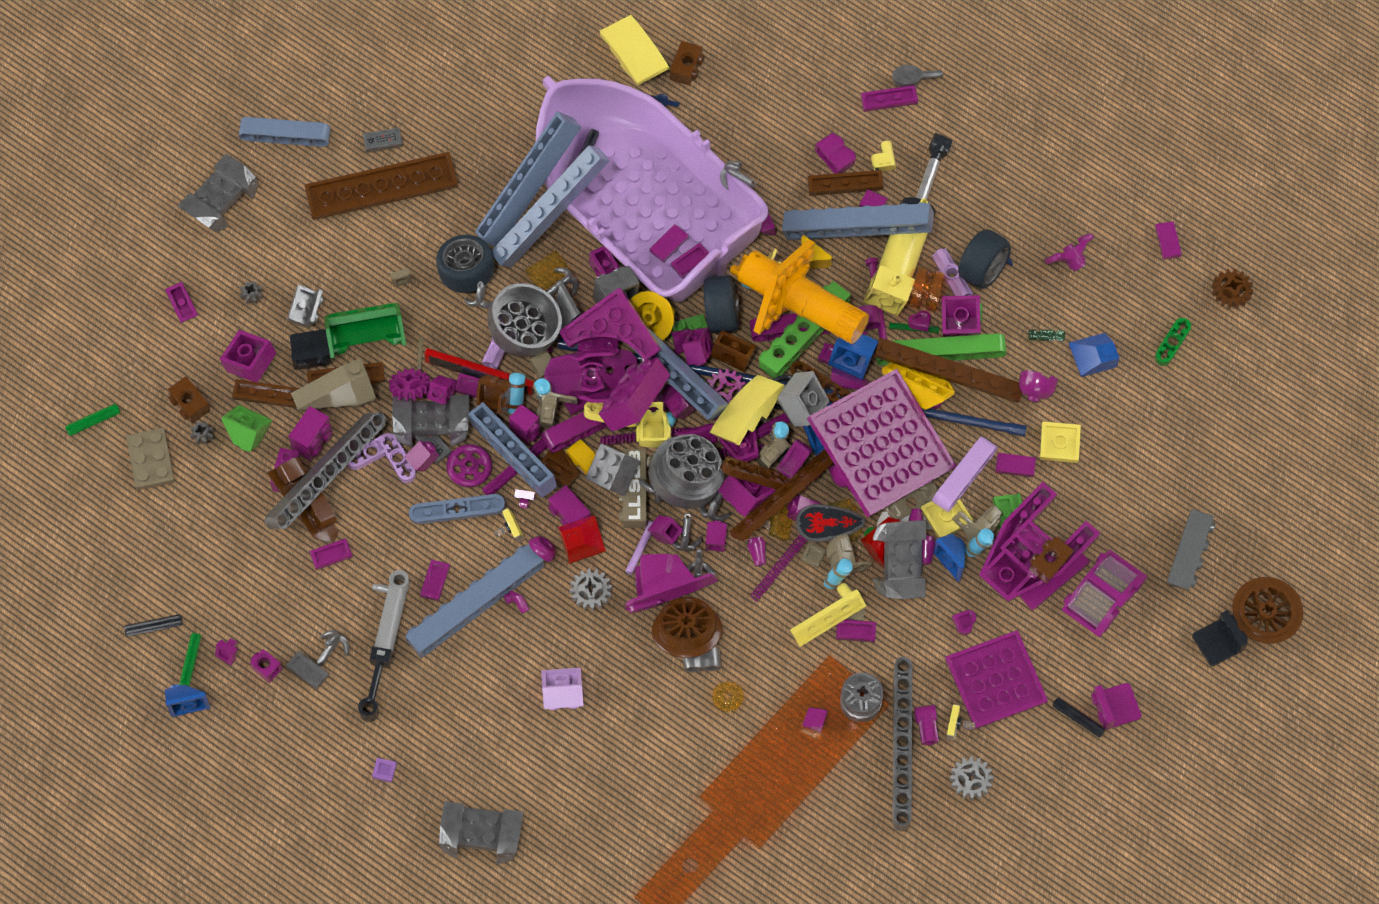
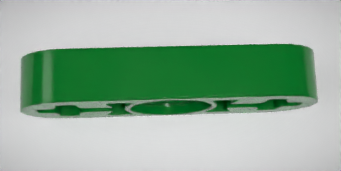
[1155,317,1191,366]

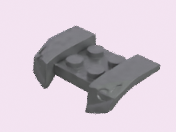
[178,154,258,232]
[392,395,469,447]
[872,520,926,599]
[439,801,524,864]

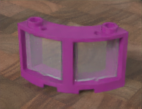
[1062,549,1148,638]

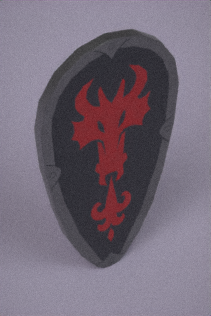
[796,504,865,542]

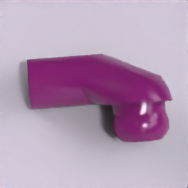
[503,591,530,614]

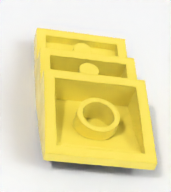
[600,15,669,85]
[710,375,785,446]

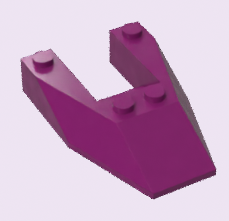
[979,482,1100,602]

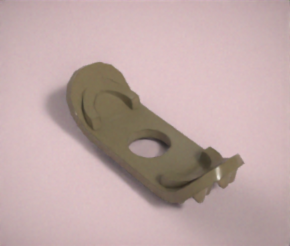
[886,482,938,520]

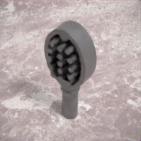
[892,65,943,87]

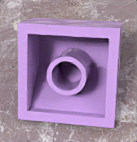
[541,667,583,710]

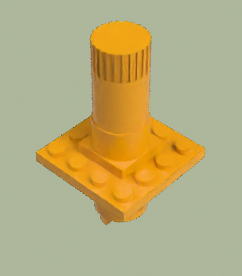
[730,239,869,344]

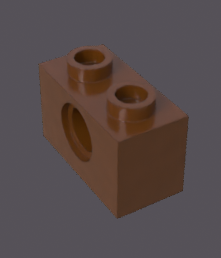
[670,40,704,86]
[711,331,756,372]
[168,376,211,424]
[1029,536,1074,584]

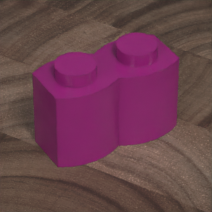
[814,132,856,174]

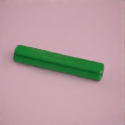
[65,404,120,436]
[179,633,201,687]

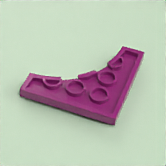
[559,287,662,361]

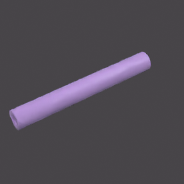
[625,521,653,575]

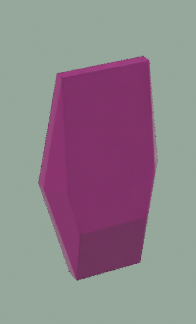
[715,417,759,462]

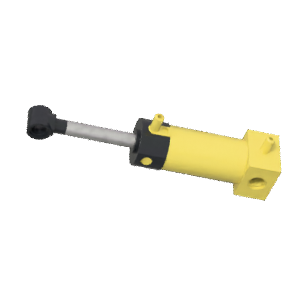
[863,132,953,316]

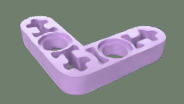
[347,433,416,483]

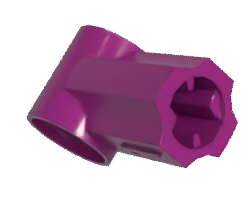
[914,705,939,746]

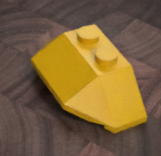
[882,362,955,410]

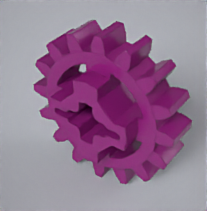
[389,368,430,401]
[707,369,746,410]

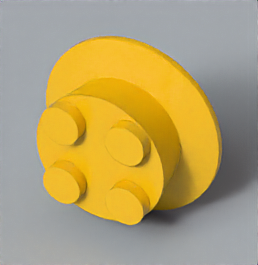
[630,291,675,341]

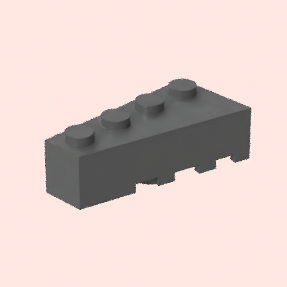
[1166,509,1216,591]

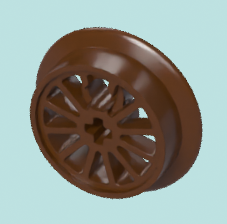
[1232,577,1303,644]
[652,597,723,658]

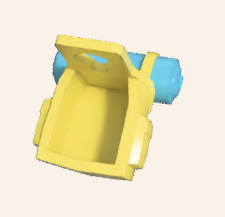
[635,402,676,448]

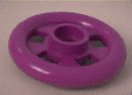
[446,444,492,487]

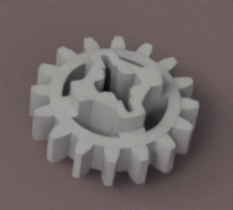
[570,568,612,611]
[950,756,993,801]

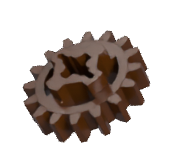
[1212,269,1253,309]

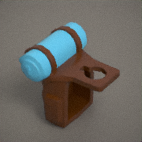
[477,373,526,414]

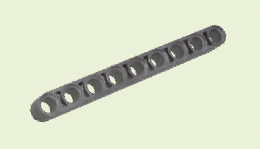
[265,412,386,530]
[892,657,912,831]

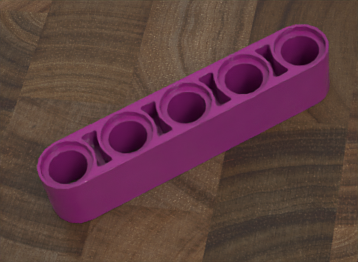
[541,402,608,453]

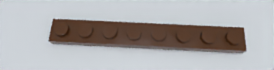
[874,338,1022,403]
[729,448,833,541]

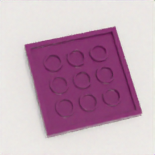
[945,630,1048,730]

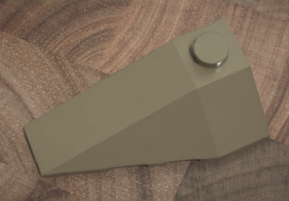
[291,358,376,411]

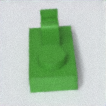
[669,314,707,343]

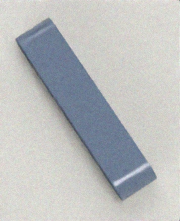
[238,117,331,147]

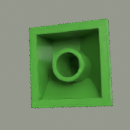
[222,405,272,452]

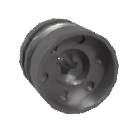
[840,673,883,722]

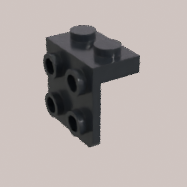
[290,329,332,370]
[1192,610,1248,667]

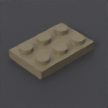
[126,428,174,490]

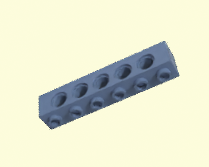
[468,402,557,498]

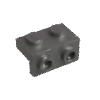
[286,285,323,328]

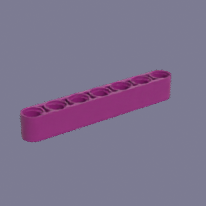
[749,305,881,342]

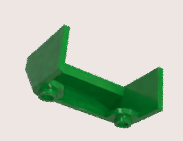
[324,303,406,358]

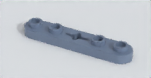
[409,494,505,524]

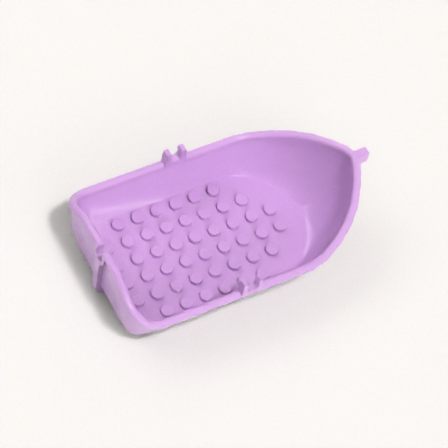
[536,76,768,302]

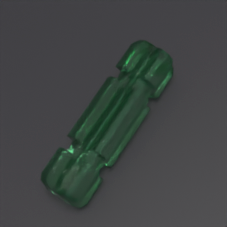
[1028,329,1065,341]

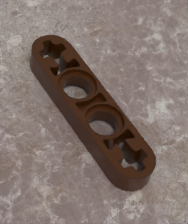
[790,361,851,403]
[720,457,788,490]

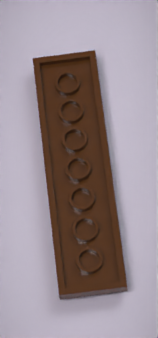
[304,152,458,220]

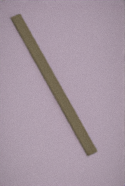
[417,337,423,370]

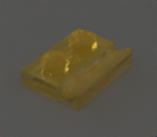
[525,250,572,290]

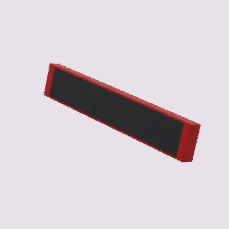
[424,348,534,396]

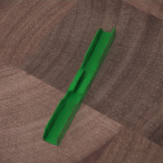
[889,322,939,334]

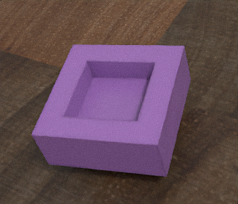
[372,758,397,783]

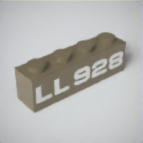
[619,449,646,528]

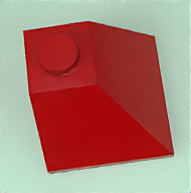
[558,515,606,564]

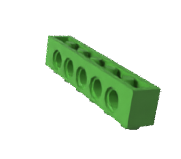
[759,281,851,379]

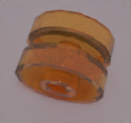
[909,267,944,312]

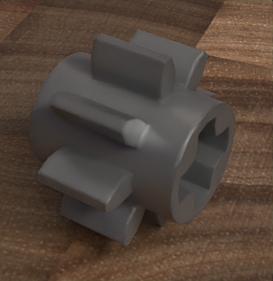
[240,281,263,305]
[190,421,214,445]

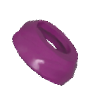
[529,536,556,562]

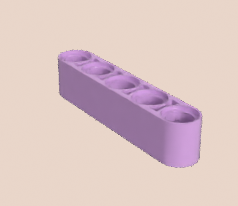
[932,436,998,512]

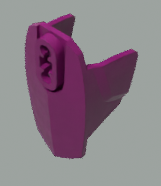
[544,348,637,403]
[624,554,718,614]

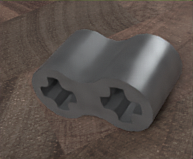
[683,647,721,672]

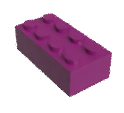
[599,358,670,431]

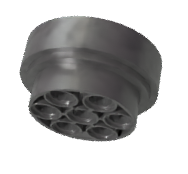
[487,283,562,356]
[649,434,724,509]

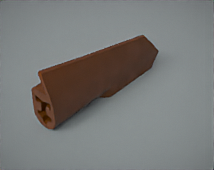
[267,456,338,543]

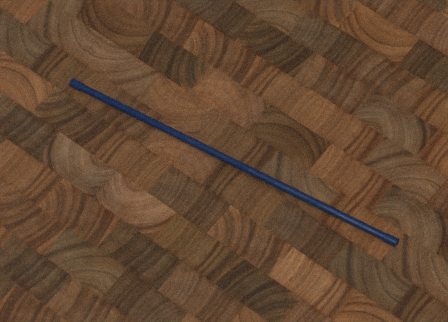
[558,338,1027,437]

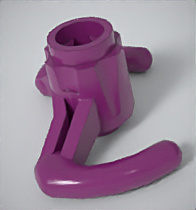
[1044,233,1094,272]

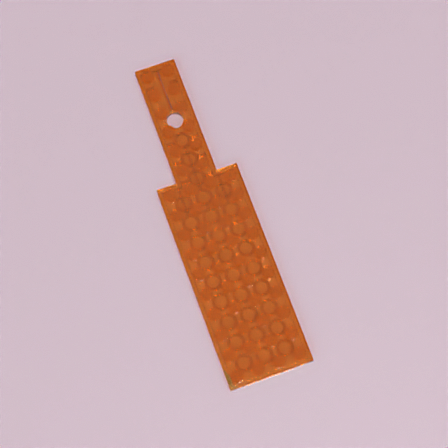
[634,655,889,904]

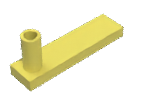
[790,583,866,647]

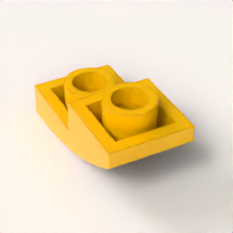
[565,439,596,475]

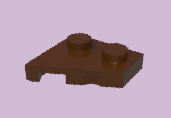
[541,449,579,488]

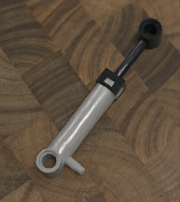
[358,570,410,722]

